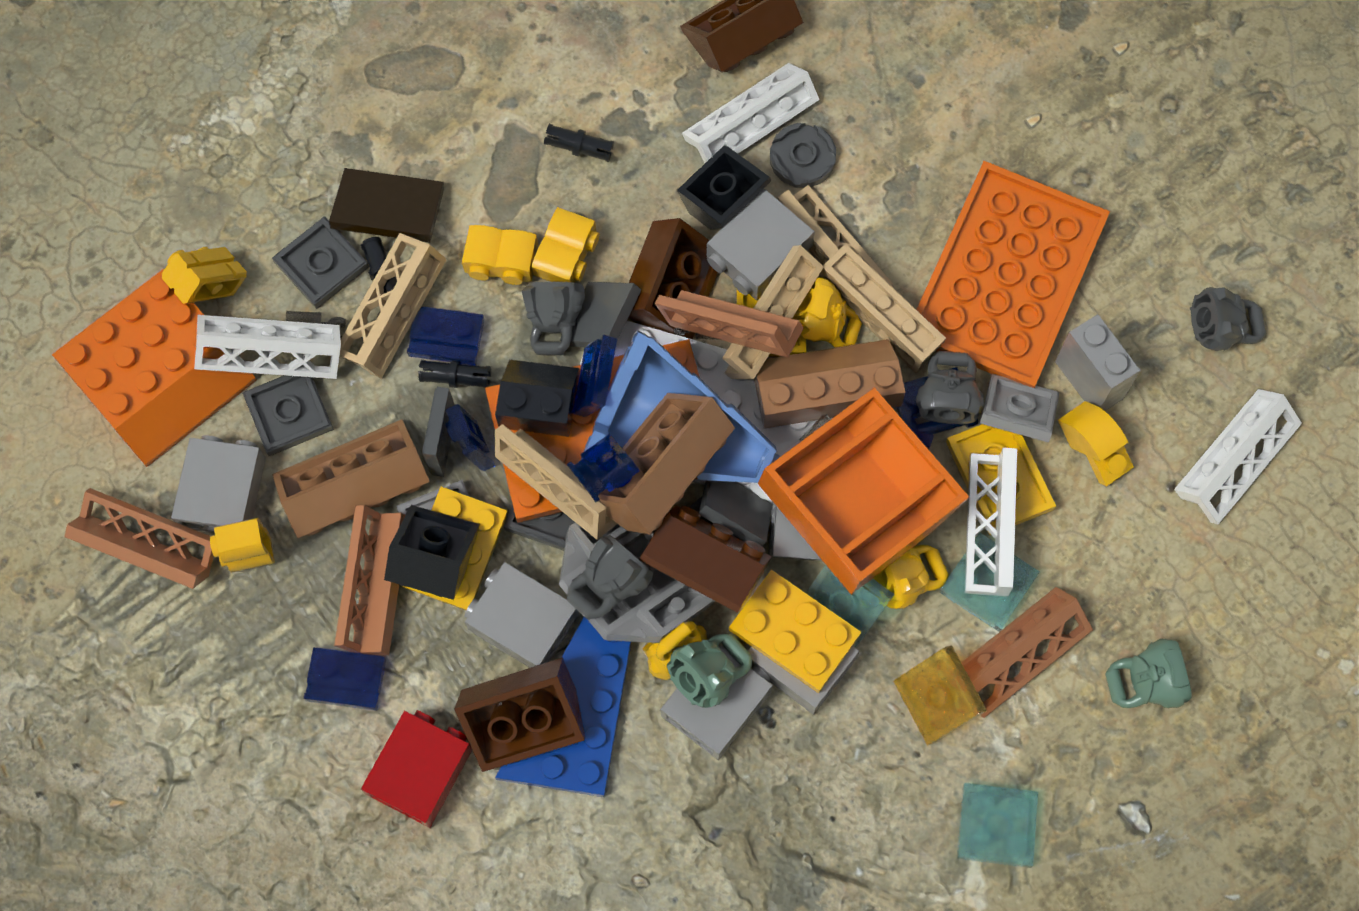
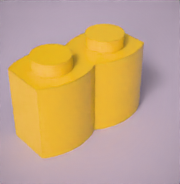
[531,207,600,283]
[462,225,539,285]
[210,518,275,572]

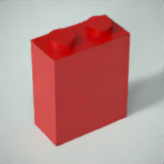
[361,710,472,828]

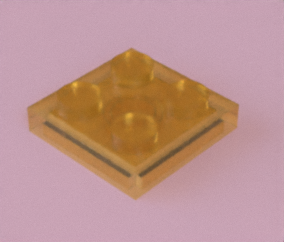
[893,645,987,746]

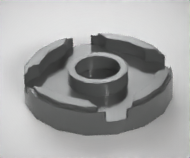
[770,123,836,188]

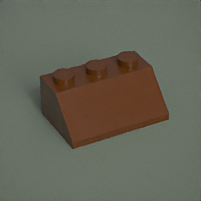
[680,0,804,72]
[628,218,718,339]
[639,505,772,613]
[454,657,585,772]

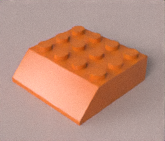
[52,269,257,467]
[758,387,969,595]

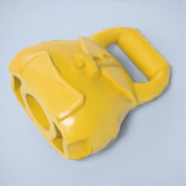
[792,277,862,348]
[870,545,949,609]
[642,621,708,680]

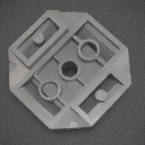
[559,508,715,643]

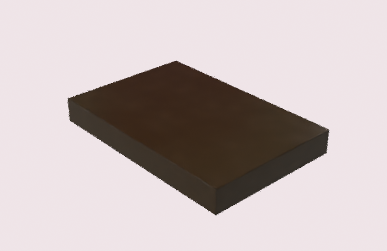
[329,168,444,243]

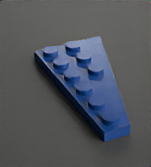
[495,617,632,798]

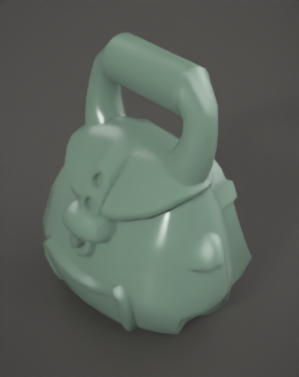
[667,634,752,708]
[1105,639,1192,708]

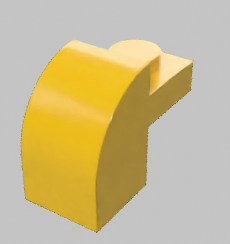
[1058,401,1134,487]

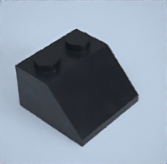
[677,145,771,230]
[495,360,579,437]
[384,505,480,600]

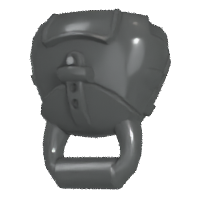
[522,282,585,355]
[1190,287,1266,351]
[916,351,985,424]
[567,535,653,620]

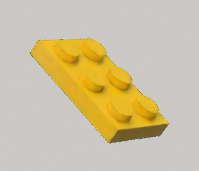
[946,424,1056,536]
[402,486,508,610]
[729,569,861,693]

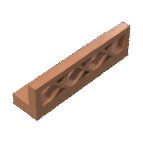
[655,290,803,358]
[64,488,214,589]
[334,505,405,656]
[947,587,1093,718]

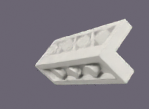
[682,63,820,163]
[194,315,341,379]
[1174,389,1302,524]
[965,448,1017,596]

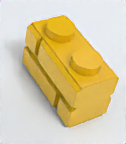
[162,247,247,304]

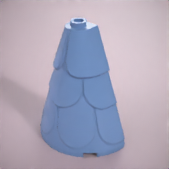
[580,331,780,483]

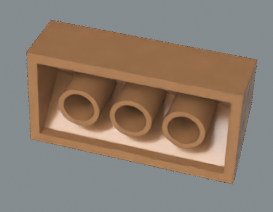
[754,339,905,429]
[587,393,735,535]
[272,419,430,539]

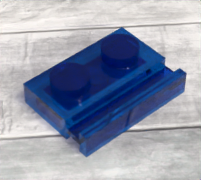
[407,306,485,366]
[572,335,617,417]
[446,404,495,471]
[567,434,640,502]
[303,647,386,711]

